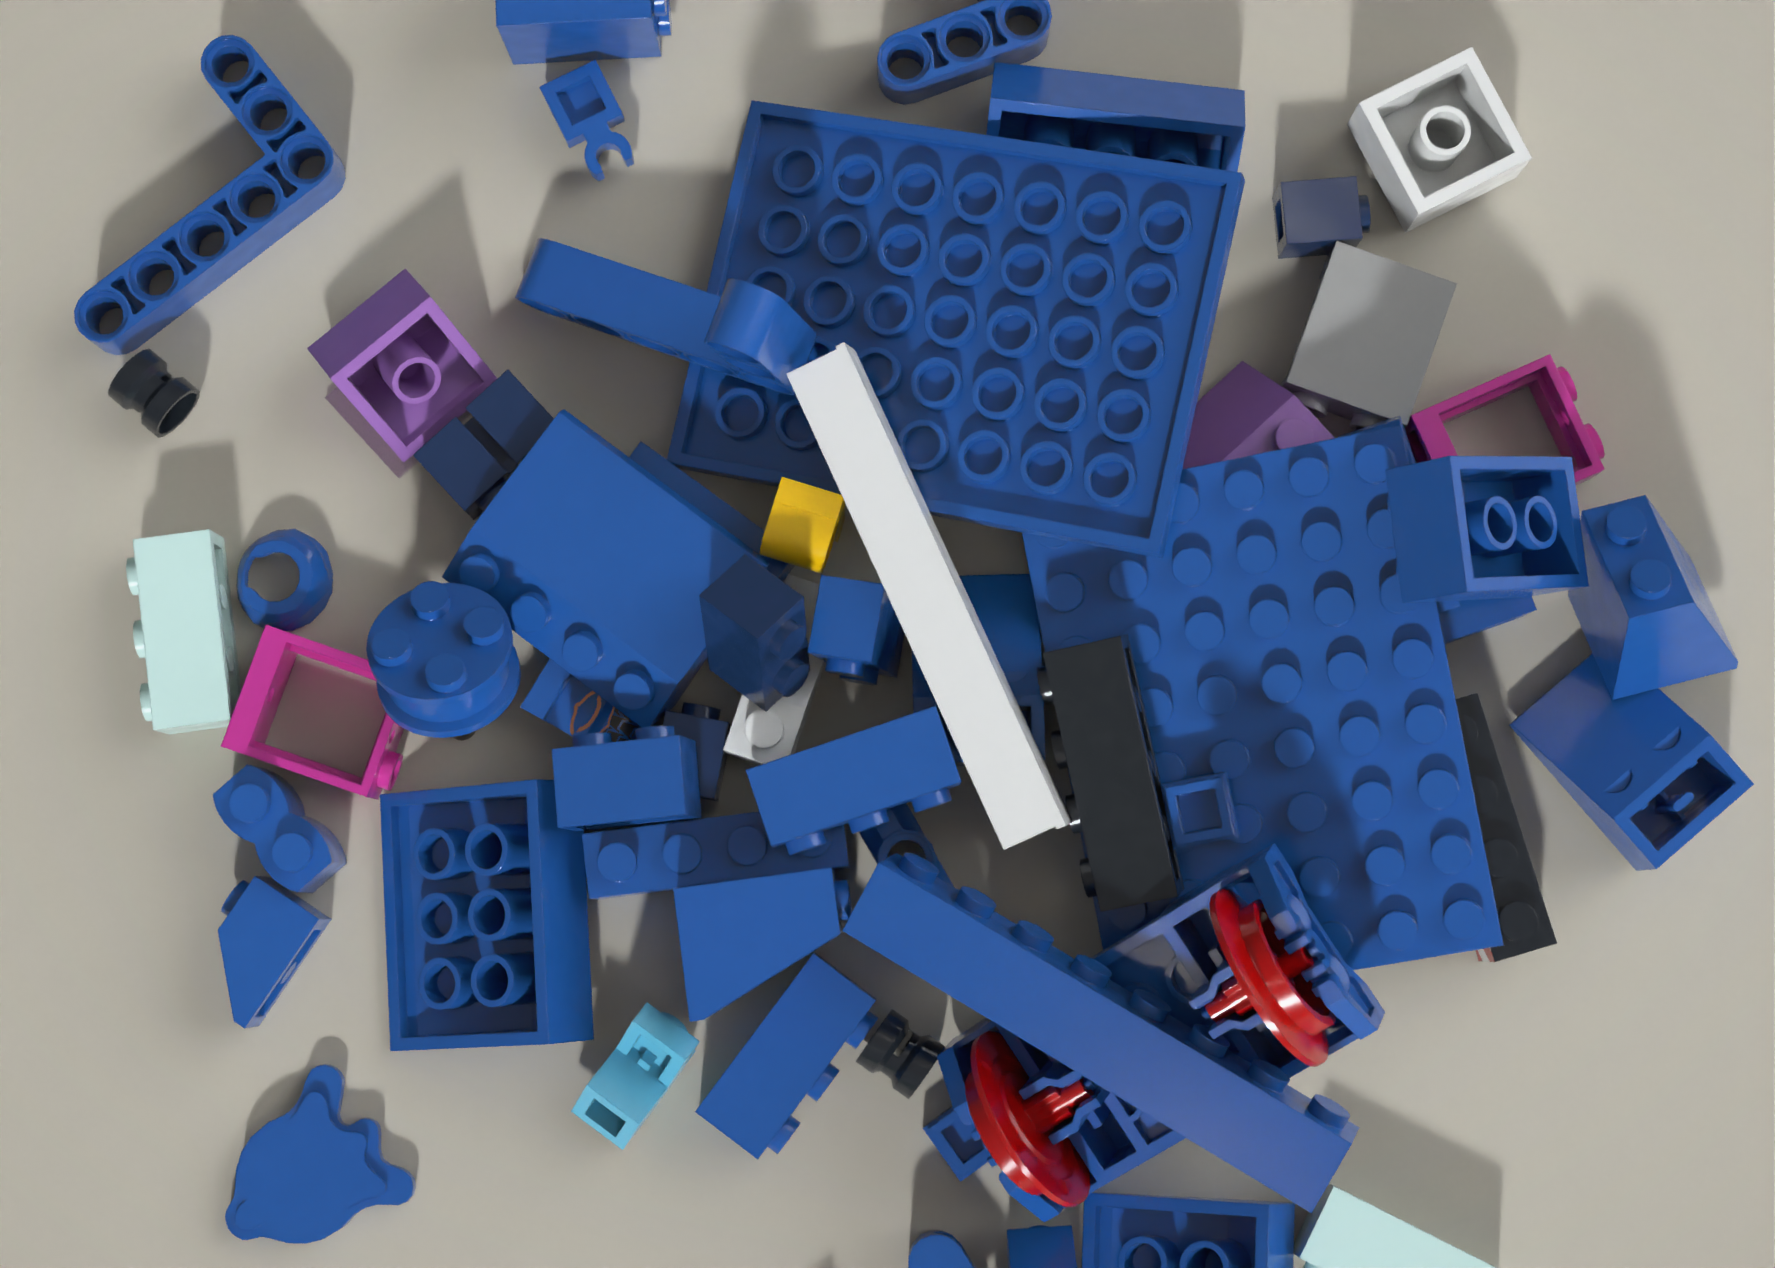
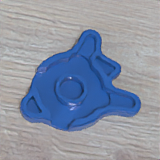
[225,1064,416,1244]

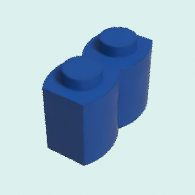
[213,764,347,893]

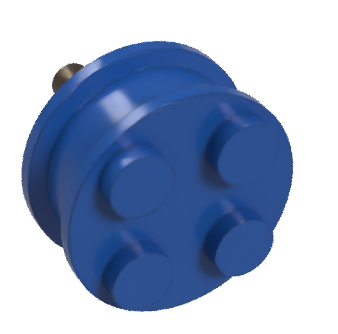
[366,581,521,741]

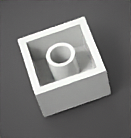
[1347,47,1532,233]

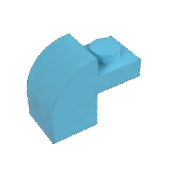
[571,1002,700,1150]

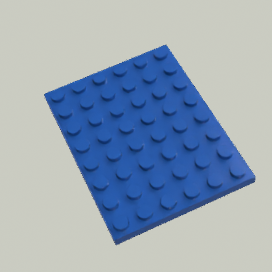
[667,100,1245,558]
[1022,425,1504,970]

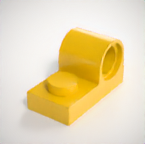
[760,477,845,574]

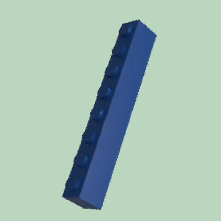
[842,853,1360,1213]

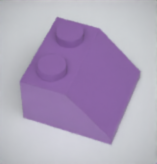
[307,268,497,462]
[1183,361,1335,469]

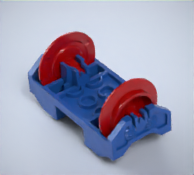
[937,843,1385,1223]

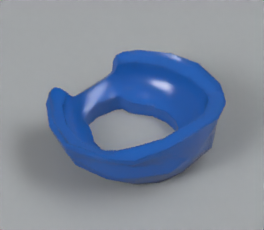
[236,529,333,631]

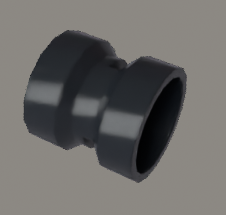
[108,349,200,438]
[856,1009,945,1099]

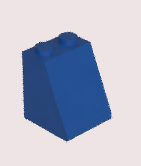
[495,0,672,65]
[1568,495,1738,700]
[673,867,852,1022]

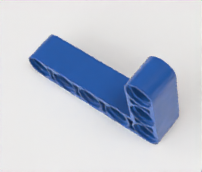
[877,0,1052,105]
[74,35,346,355]
[515,238,817,395]

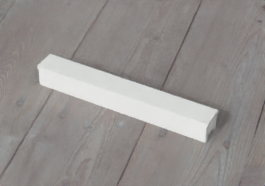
[787,342,1072,850]

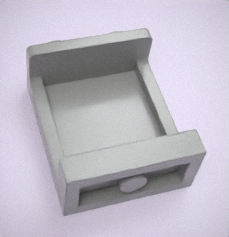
[1281,241,1457,431]

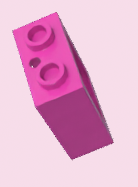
[1404,354,1605,485]
[221,625,404,800]

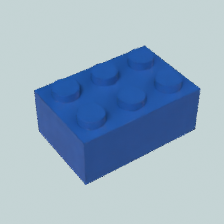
[1385,456,1589,603]

